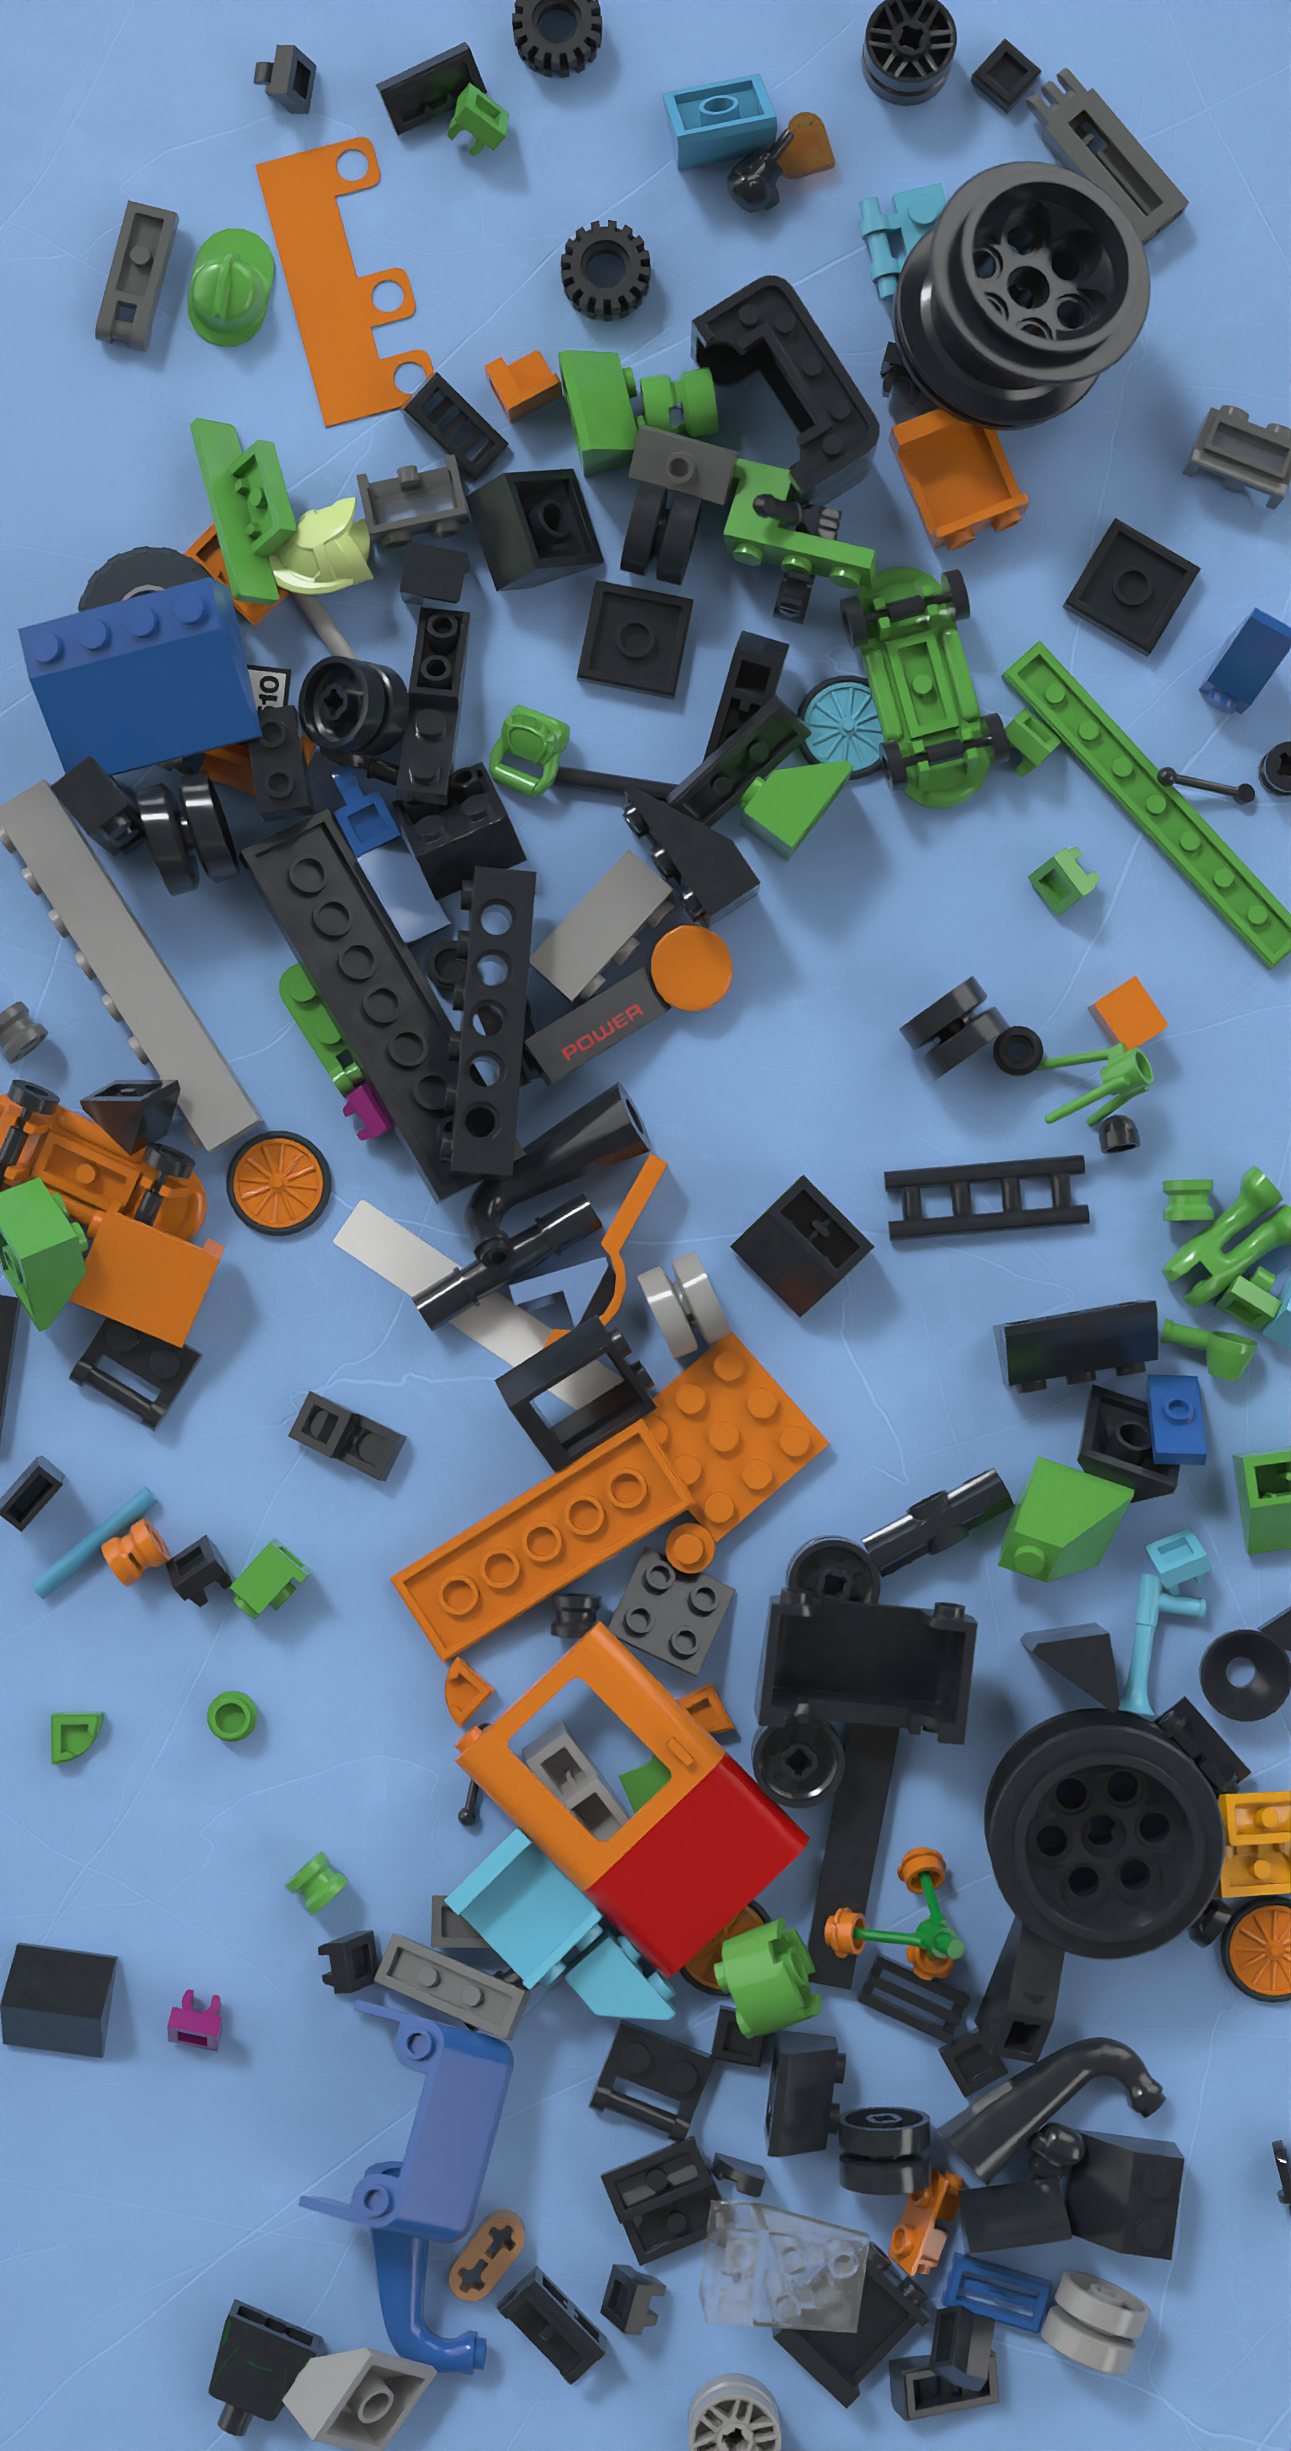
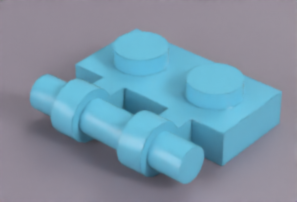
[858,182,946,301]

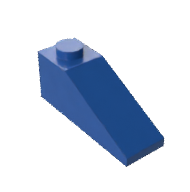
[1198,607,1291,714]

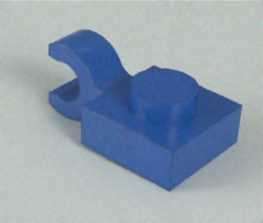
[331,765,402,858]

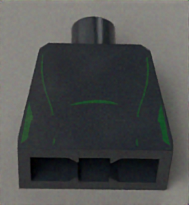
[208,2299,322,2436]

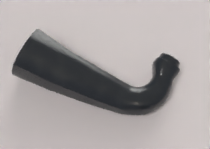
[464,1082,651,1269]
[937,2037,1166,2185]

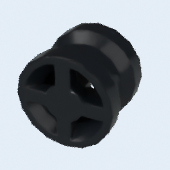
[1258,741,1291,797]
[551,1593,602,1639]

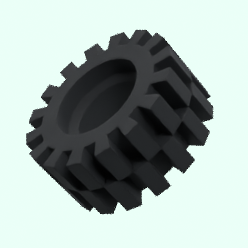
[512,0,602,78]
[560,220,651,321]

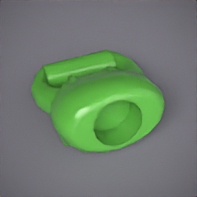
[489,705,570,798]

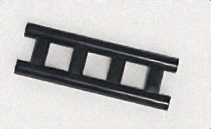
[883,1154,1090,1241]

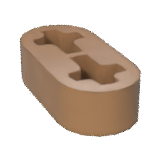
[449,2209,525,2302]

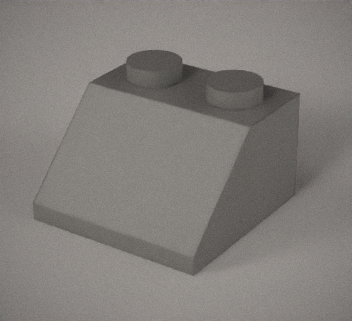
[282,2348,437,2451]

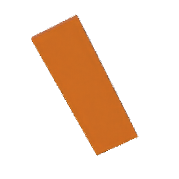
[389,1417,697,1663]

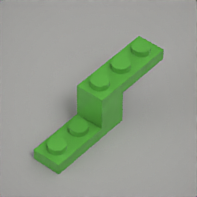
[723,458,878,589]

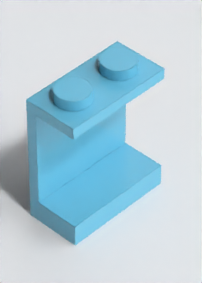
[444,1827,603,1990]

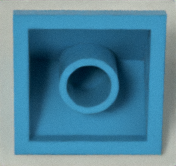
[662,74,777,171]

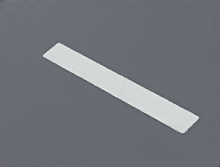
[334,1200,624,1410]

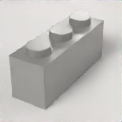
[529,849,674,1005]

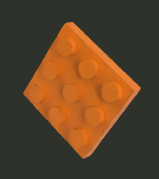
[643,1331,830,1543]

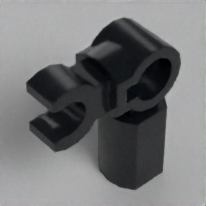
[772,525,816,625]

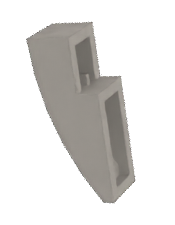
[522,1720,631,1840]

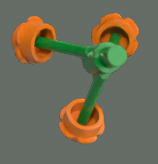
[825,1847,965,1980]

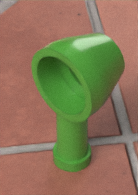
[1160,1319,1258,1381]

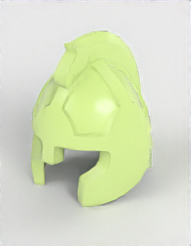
[269,497,374,595]

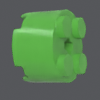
[714,1917,822,2038]

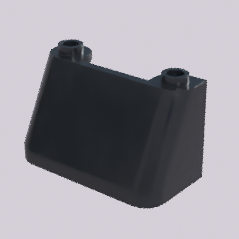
[754,1587,978,1745]

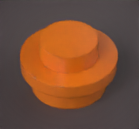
[665,1523,716,1573]

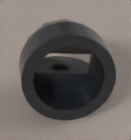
[1098,1114,1141,1154]

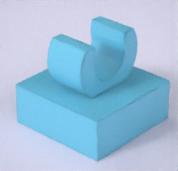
[1144,1528,1212,1596]

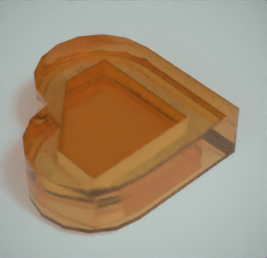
[776,112,835,179]

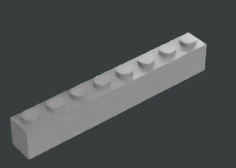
[0,779,265,1154]

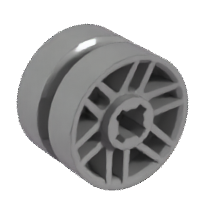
[637,1250,732,1360]
[1041,2270,1151,2375]
[688,2373,782,2451]

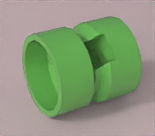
[640,367,719,438]

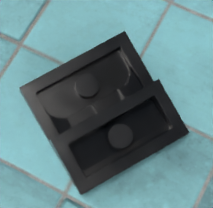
[600,2135,733,2266]

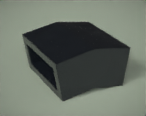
[0,1455,66,1532]

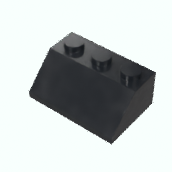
[993,1300,1158,1394]

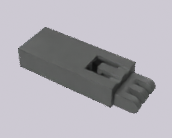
[1026,68,1189,246]

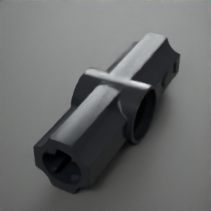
[861,1468,1015,1578]

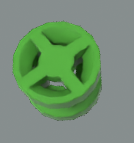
[1162,1179,1214,1221]
[285,1851,349,1916]

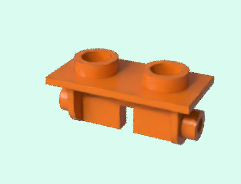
[888,2165,965,2276]

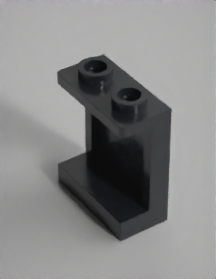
[771,2235,930,2409]

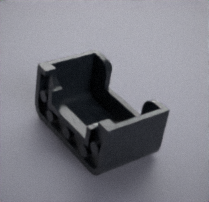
[690,275,880,507]

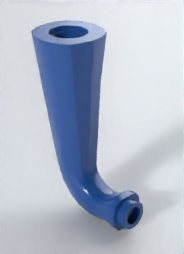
[364,2161,487,2376]

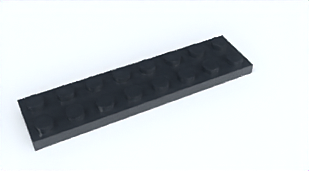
[238,809,526,1205]

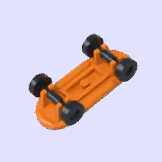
[0,1079,207,1242]

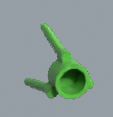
[1034,1042,1154,1126]

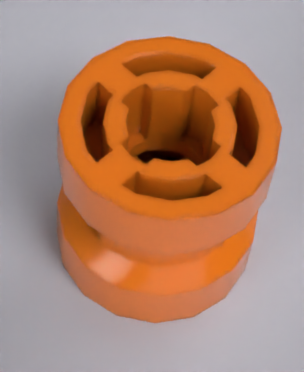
[101,1518,171,1587]

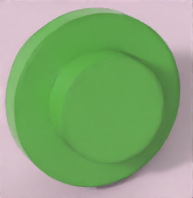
[207,1691,258,1742]

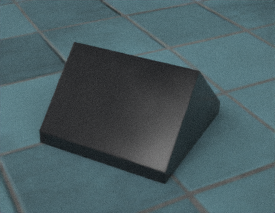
[1020,1622,1120,1713]
[0,1942,118,2058]
[958,2177,1072,2254]

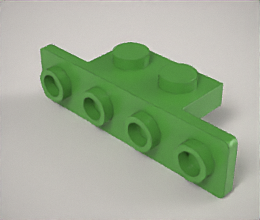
[190,418,297,605]

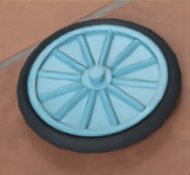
[797,675,884,780]

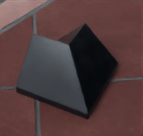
[1077,1384,1180,1504]

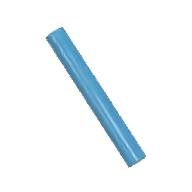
[31,1486,158,1599]

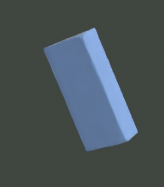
[356,837,451,949]

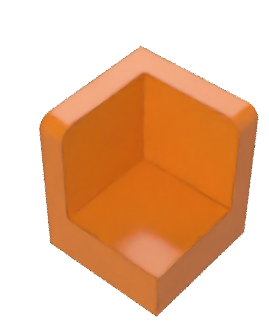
[484,351,563,423]
[1087,976,1168,1050]

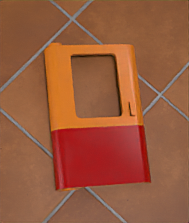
[454,1620,810,1979]

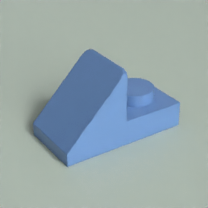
[509,1256,609,1328]

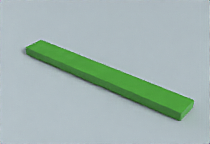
[1001,640,1291,970]

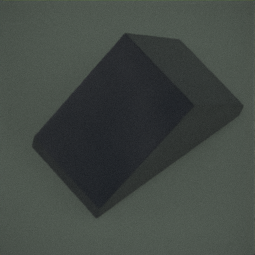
[80,1080,181,1156]

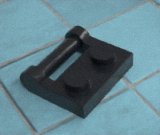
[69,1317,203,1432]
[588,2019,715,2142]

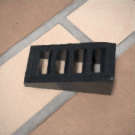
[399,372,509,480]
[889,2350,999,2421]

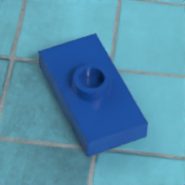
[1146,1374,1207,1465]

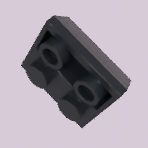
[392,762,527,901]
[730,1175,875,1318]

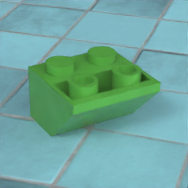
[1232,1446,1291,1555]

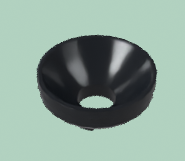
[1199,1629,1291,1722]

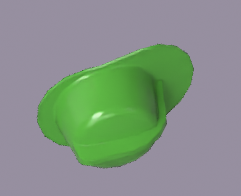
[187,228,274,347]

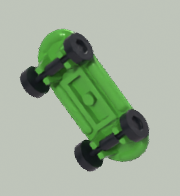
[840,566,1010,809]

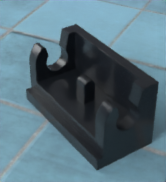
[497,2265,606,2385]

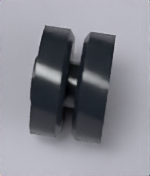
[137,769,241,897]

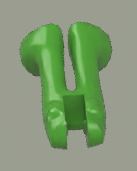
[1162,1166,1291,1308]

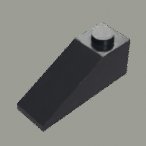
[702,630,790,763]

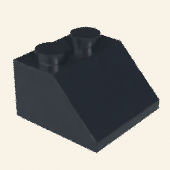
[465,469,605,592]
[764,2030,846,2157]
[1065,2129,1185,2260]

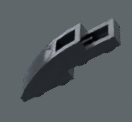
[396,607,470,805]

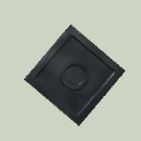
[1062,518,1201,657]
[577,580,694,700]

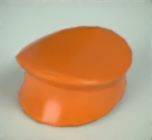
[651,924,733,1012]

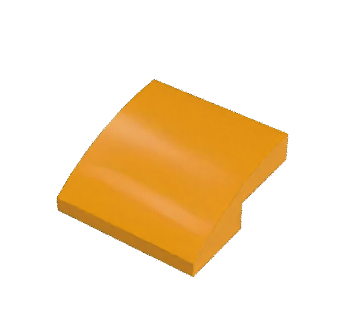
[1212,1791,1291,1898]

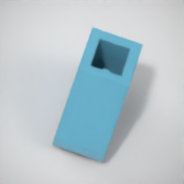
[563,1927,677,2021]

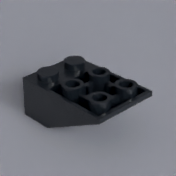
[622,785,761,928]

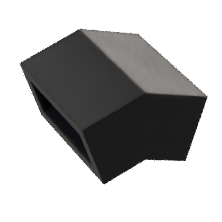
[928,2305,995,2392]

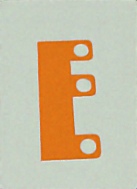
[255,137,435,427]

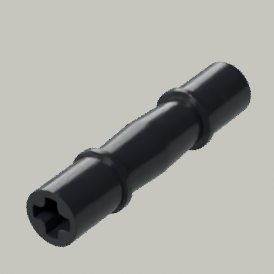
[411,1192,603,1331]

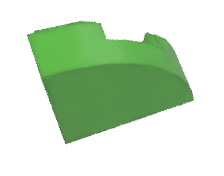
[51,1711,104,1765]

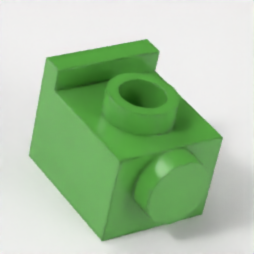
[229,1538,312,1619]

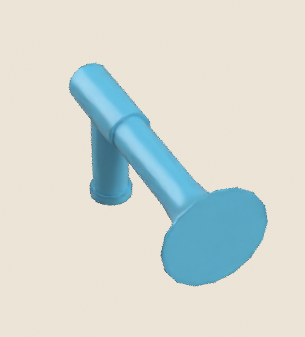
[1117,1573,1206,1717]

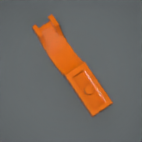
[543,1154,668,1349]

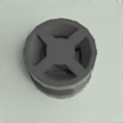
[0,1001,48,1064]

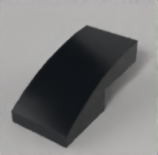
[288,1391,407,1482]

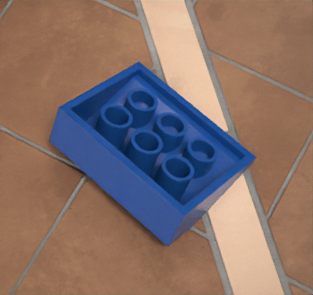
[18,577,263,776]

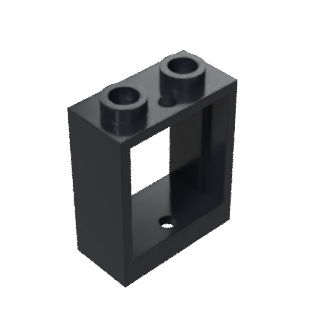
[494,1315,657,1473]

